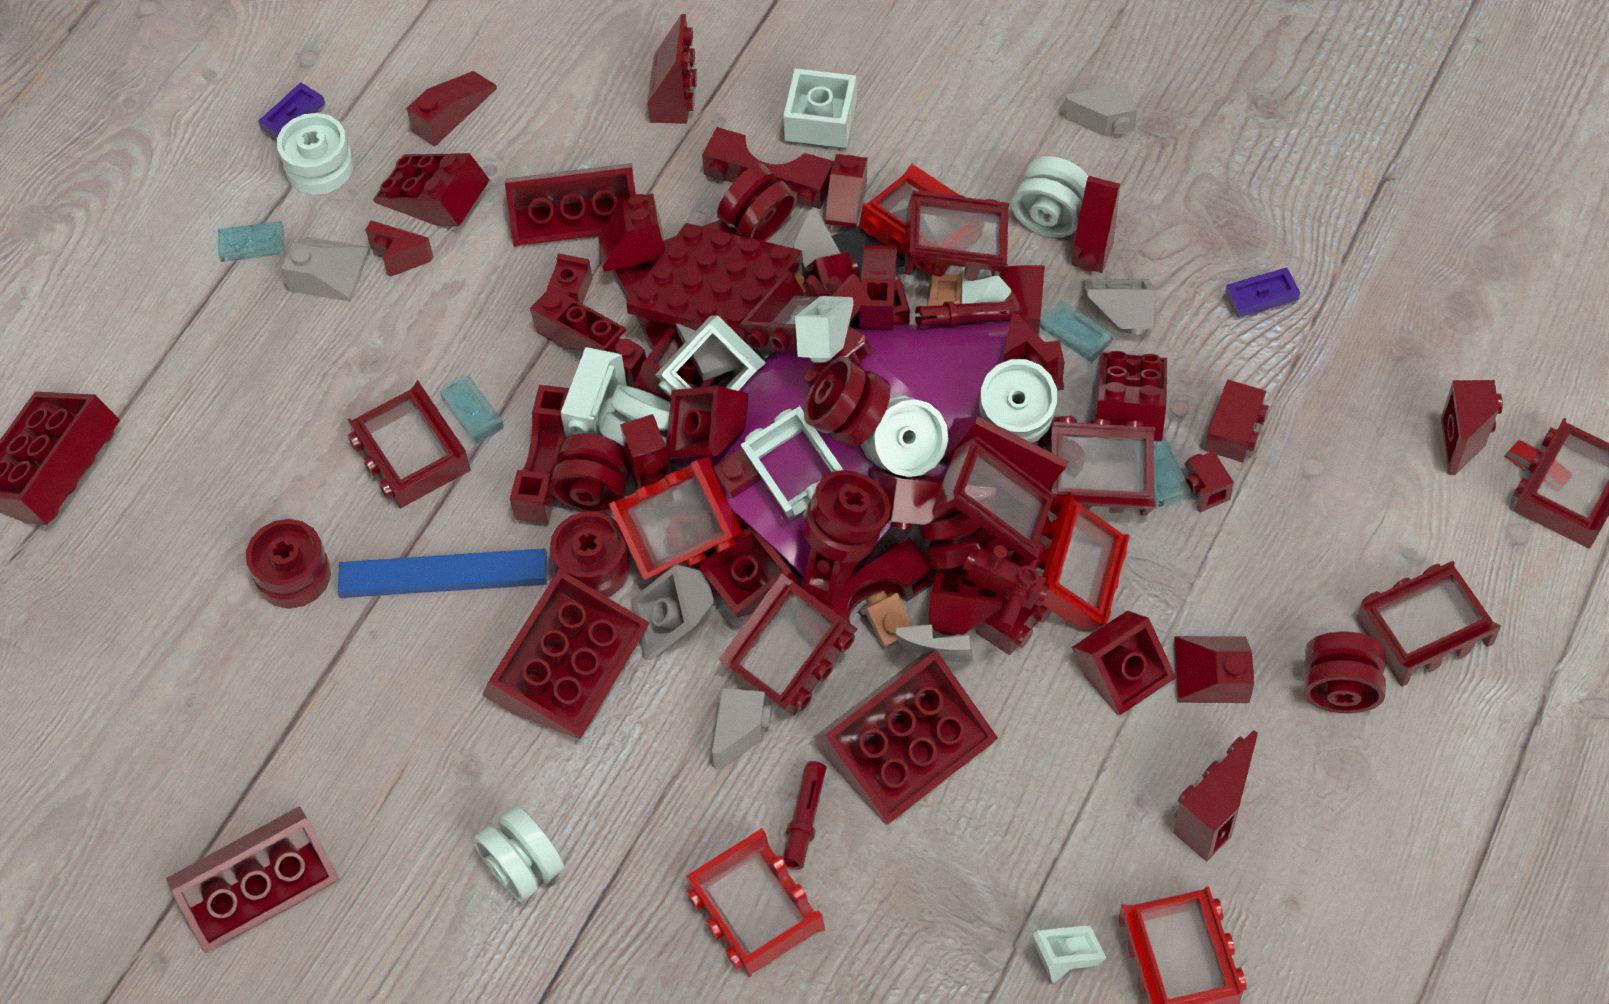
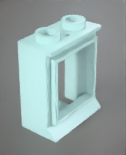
[655,316,766,397]
[561,347,627,437]
[741,406,843,522]

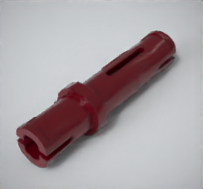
[915,300,1015,328]
[783,761,827,870]

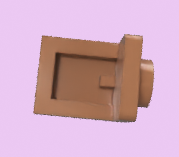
[927,274,963,306]
[859,590,913,647]

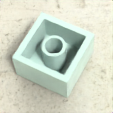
[783,68,857,148]

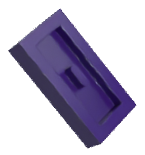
[258,82,325,139]
[1225,267,1300,318]

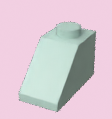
[795,296,853,362]

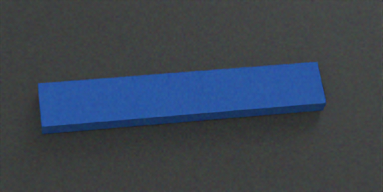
[338,548,547,598]

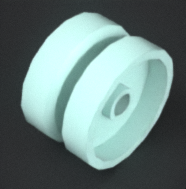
[277,113,353,195]
[1012,156,1088,238]
[979,359,1057,443]
[599,385,670,446]
[860,394,948,477]
[472,805,565,903]

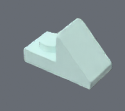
[962,267,1011,304]
[1033,925,1106,983]

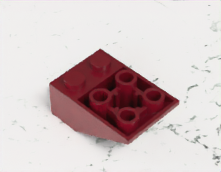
[648,14,697,124]
[373,153,490,226]
[1095,351,1167,441]
[1173,730,1258,862]

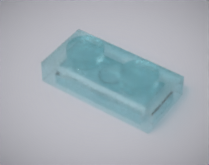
[218,221,285,262]
[1040,300,1113,363]
[440,375,504,444]
[1133,437,1191,508]

